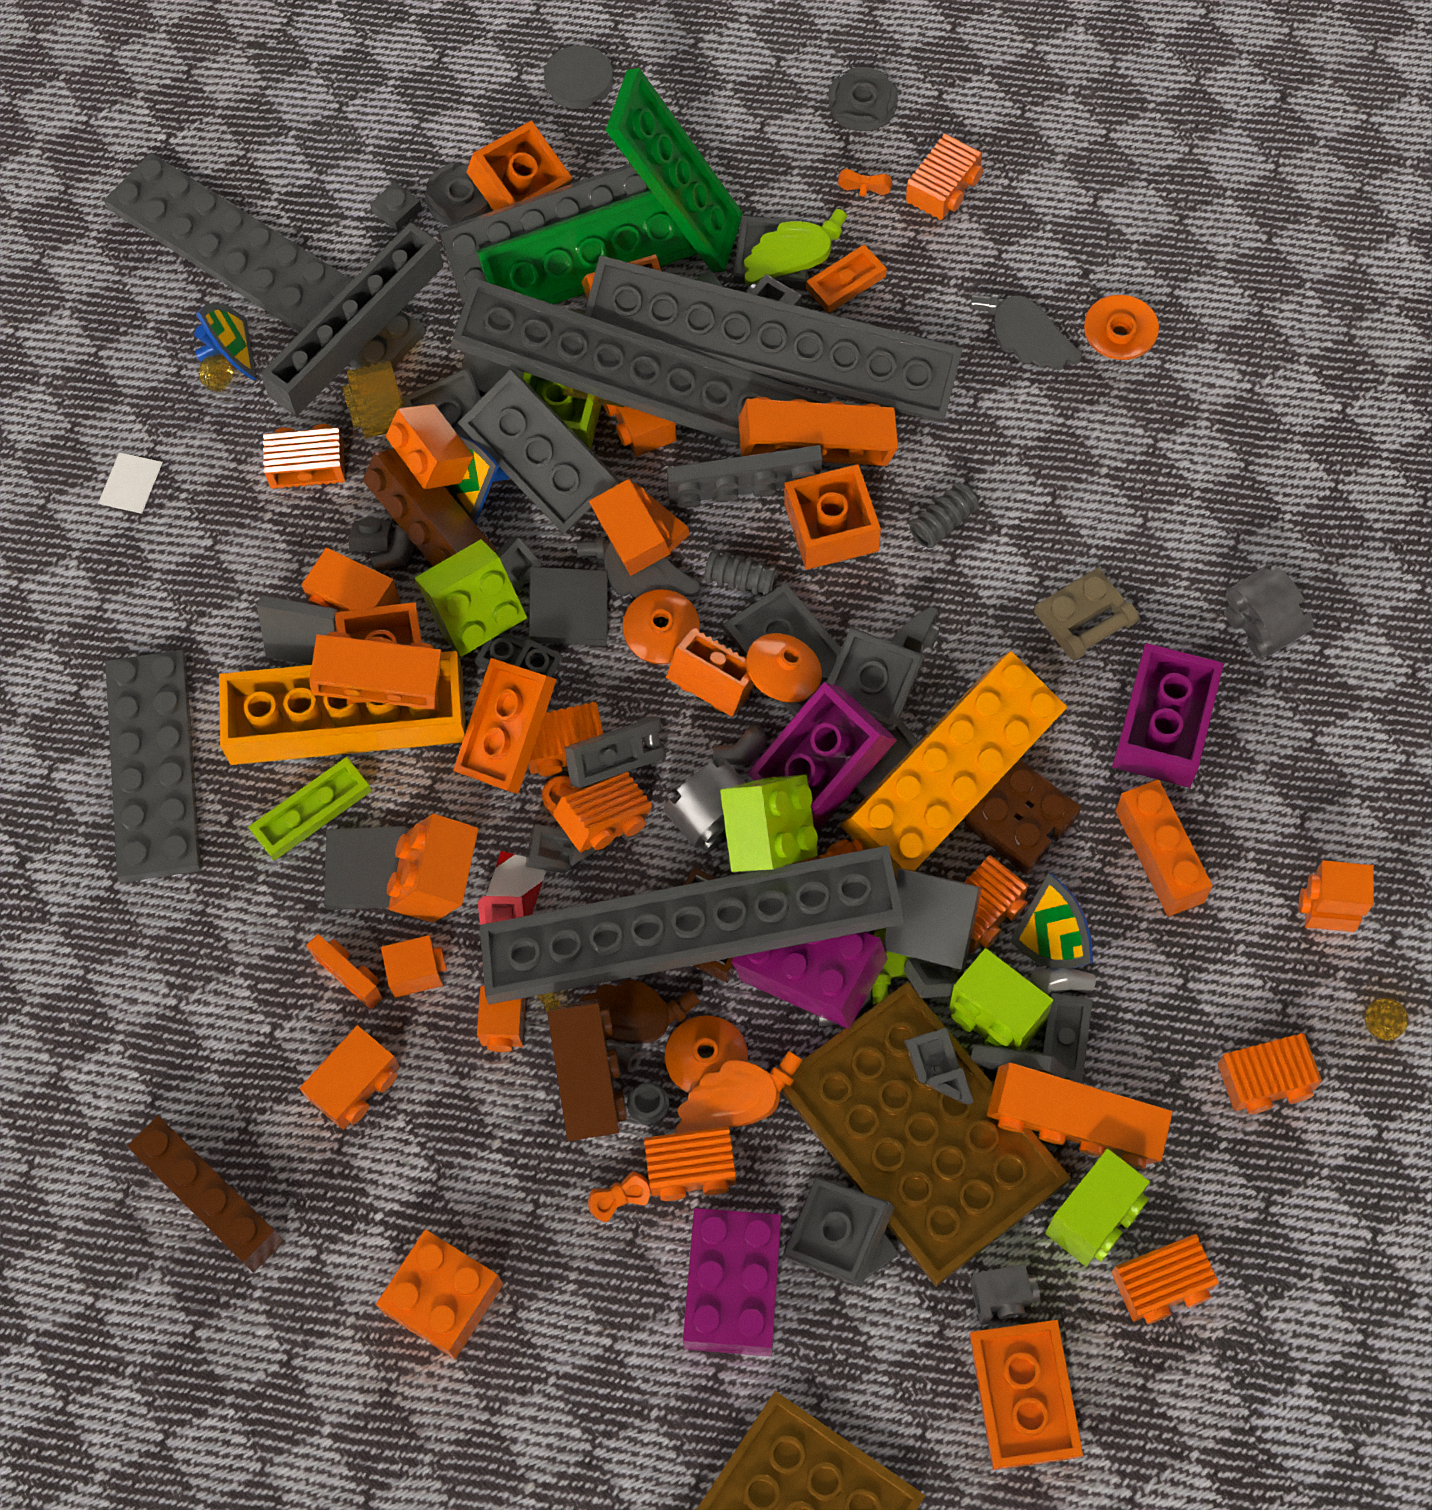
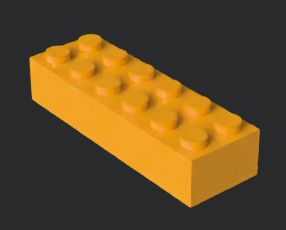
[219,651,466,765]
[839,651,1067,881]

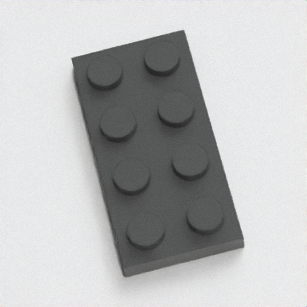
[458,369,619,534]
[666,445,822,508]

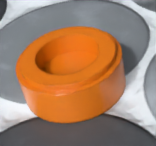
[542,776,581,815]

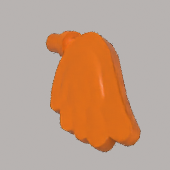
[675,1051,803,1133]

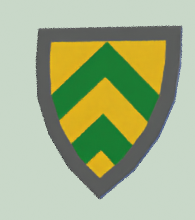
[194,303,257,381]
[447,436,509,524]
[1010,873,1093,968]

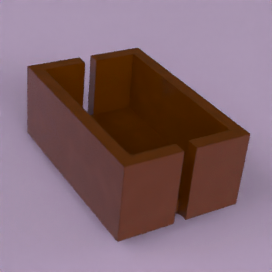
[547,998,627,1142]

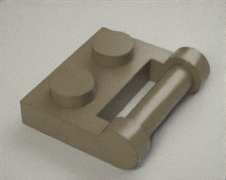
[1034,567,1140,661]

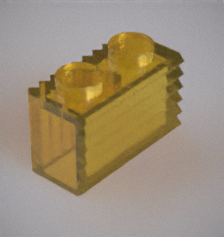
[342,360,404,439]

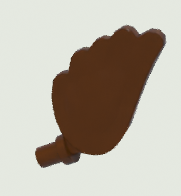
[581,979,700,1044]

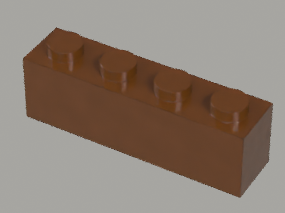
[362,449,497,567]
[127,1115,285,1273]

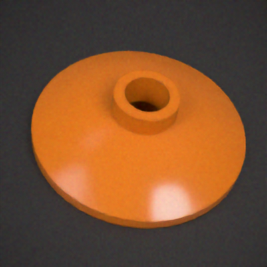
[1084,295,1159,360]
[623,589,700,664]
[746,633,822,703]
[665,1015,748,1094]

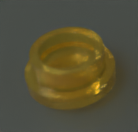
[199,354,233,392]
[1364,998,1408,1040]

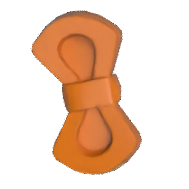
[838,169,892,197]
[588,1171,651,1222]

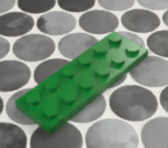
[606,68,743,273]
[476,190,697,305]

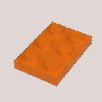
[453,658,557,794]
[969,1320,1083,1470]

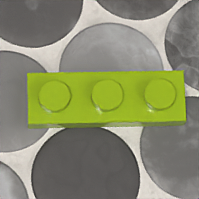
[248,757,372,861]

